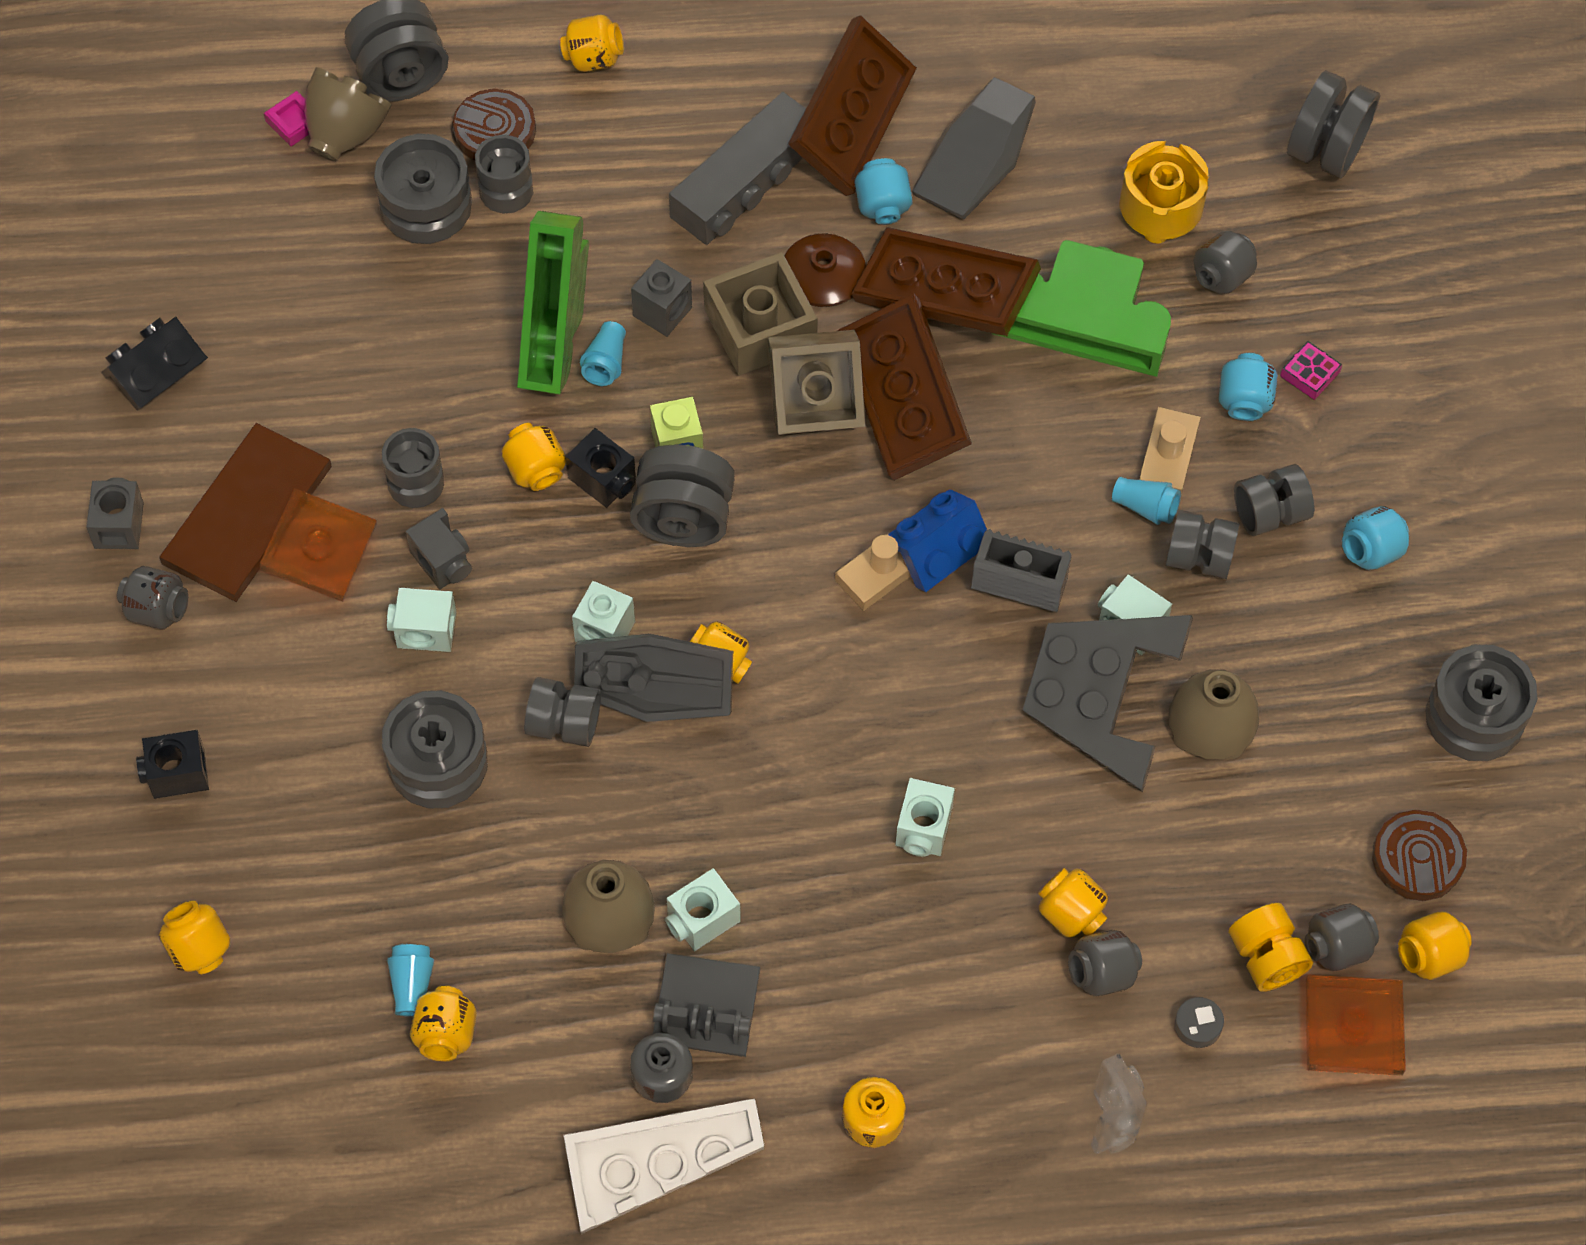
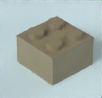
[703,252,818,376]
[768,330,865,435]

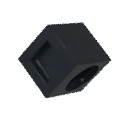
[565,428,636,508]
[136,730,209,799]

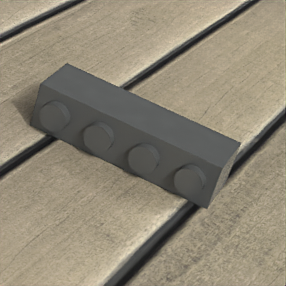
[669,92,806,246]

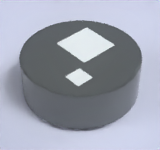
[1175,997,1224,1048]

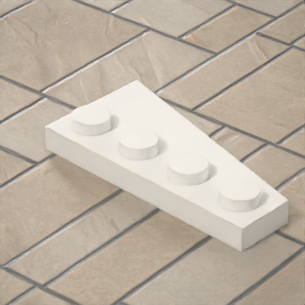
[564,1099,764,1234]

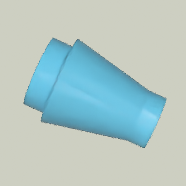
[580,321,626,386]
[1112,477,1181,525]
[387,944,435,1016]

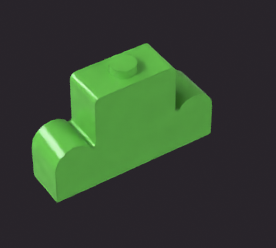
[517,211,589,394]
[992,240,1171,377]

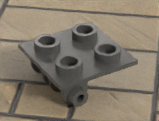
[653,953,760,1057]

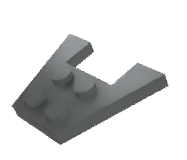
[1023,615,1193,792]

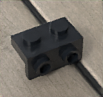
[101,317,208,411]

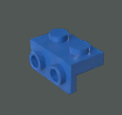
[888,490,987,592]

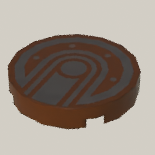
[453,88,536,160]
[1372,810,1467,901]

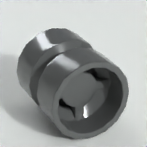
[475,135,533,213]
[382,428,444,508]
[1234,464,1315,536]
[1166,509,1240,579]
[524,677,601,747]

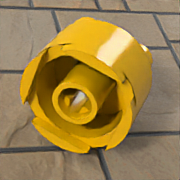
[1119,141,1209,243]

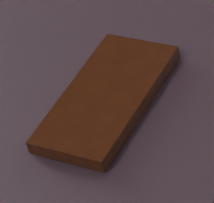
[788,15,917,196]
[852,227,1041,336]
[838,293,972,481]
[159,423,332,602]

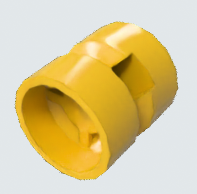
[1228,903,1314,991]

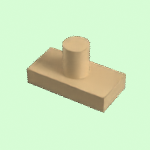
[1139,407,1201,493]
[835,528,911,611]

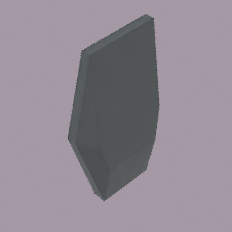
[912,77,1036,220]
[574,634,734,722]

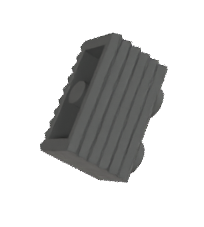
[971,529,1072,612]

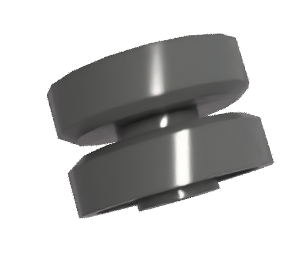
[345,0,449,102]
[1287,70,1380,178]
[374,134,472,244]
[630,444,735,547]
[1426,644,1538,761]
[382,690,488,808]

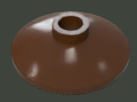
[785,233,866,307]

